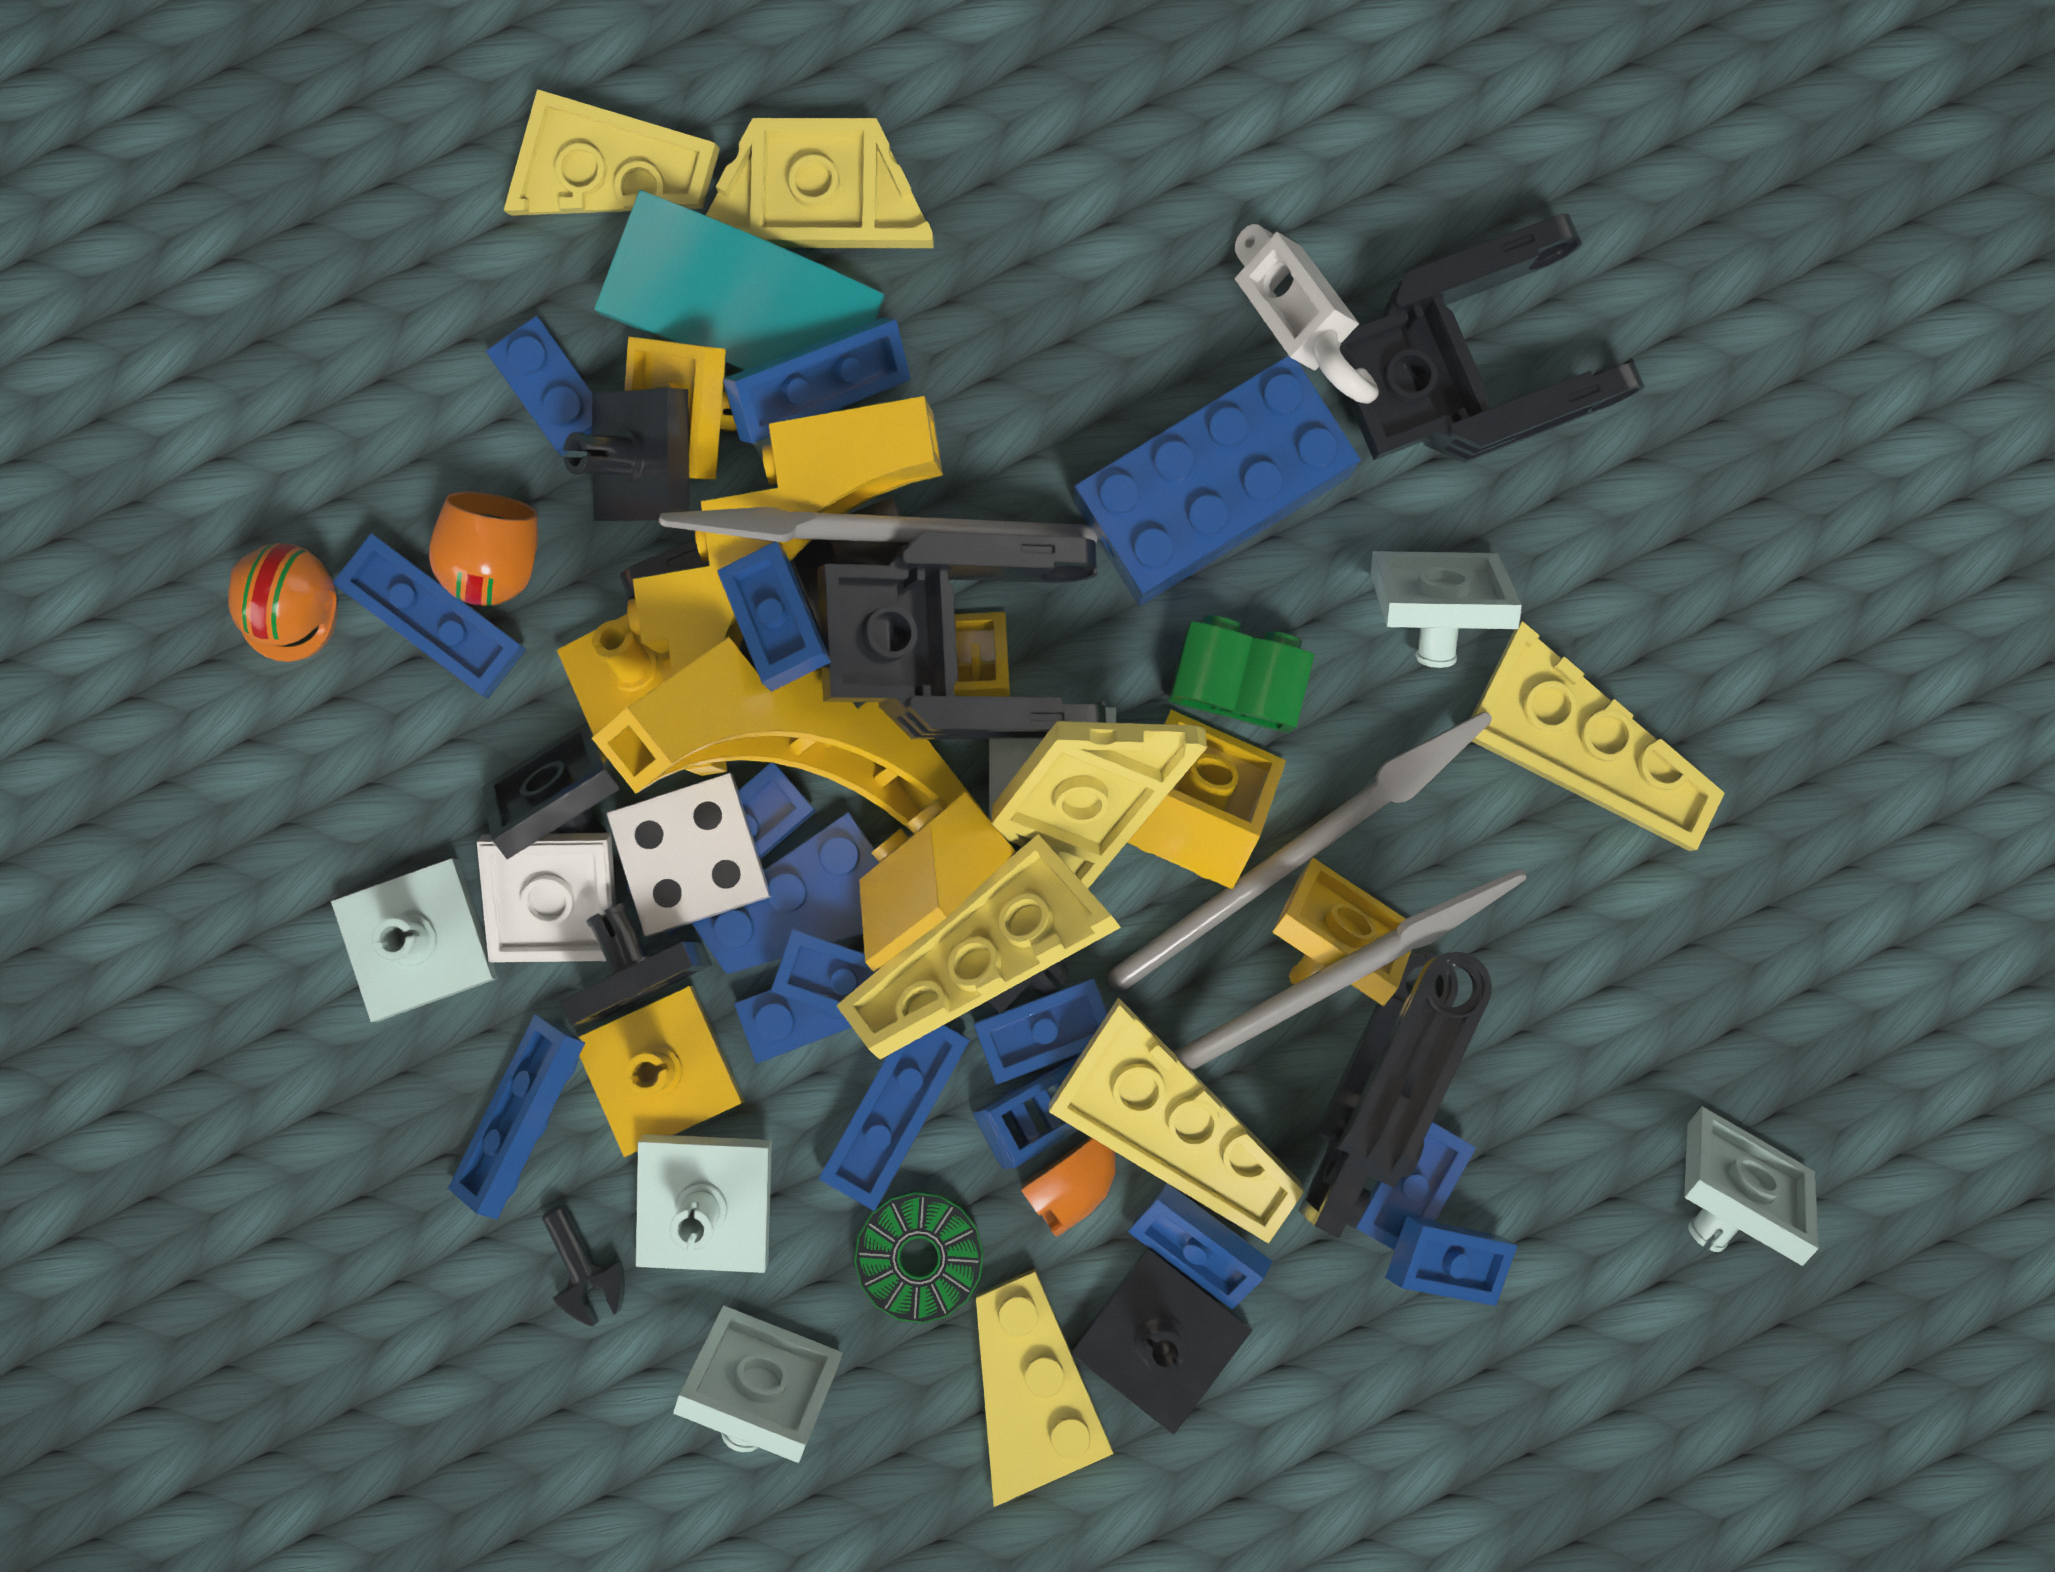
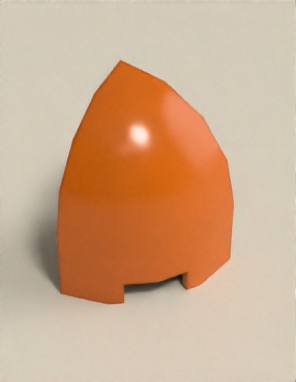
[1021,1137,1116,1237]

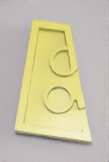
[504,89,720,216]
[976,1268,1113,1507]

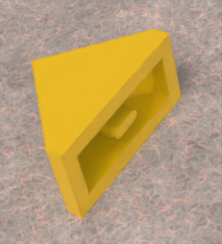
[954,612,1010,697]

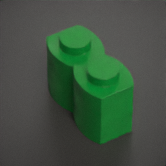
[1168,615,1315,733]

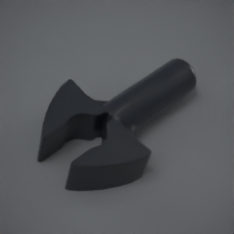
[542,1205,625,1326]

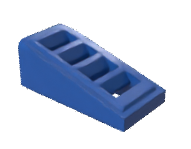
[973,1052,1082,1169]

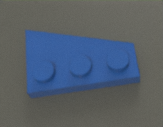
[692,812,879,974]

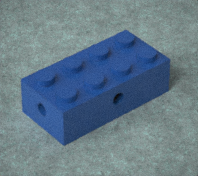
[1073,355,1361,607]

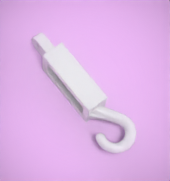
[1235,224,1379,404]

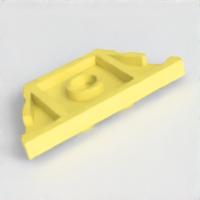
[706,118,934,248]
[992,721,1207,888]

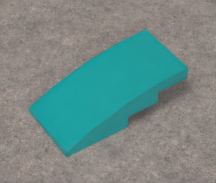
[594,190,885,411]

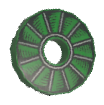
[854,1190,984,1323]

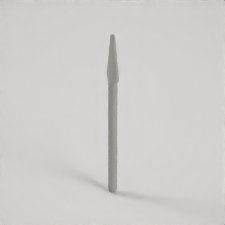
[659,507,1098,543]
[1108,712,1492,991]
[1173,869,1527,1071]

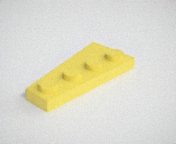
[1471,621,1725,851]
[836,834,1121,1059]
[1049,998,1304,1244]

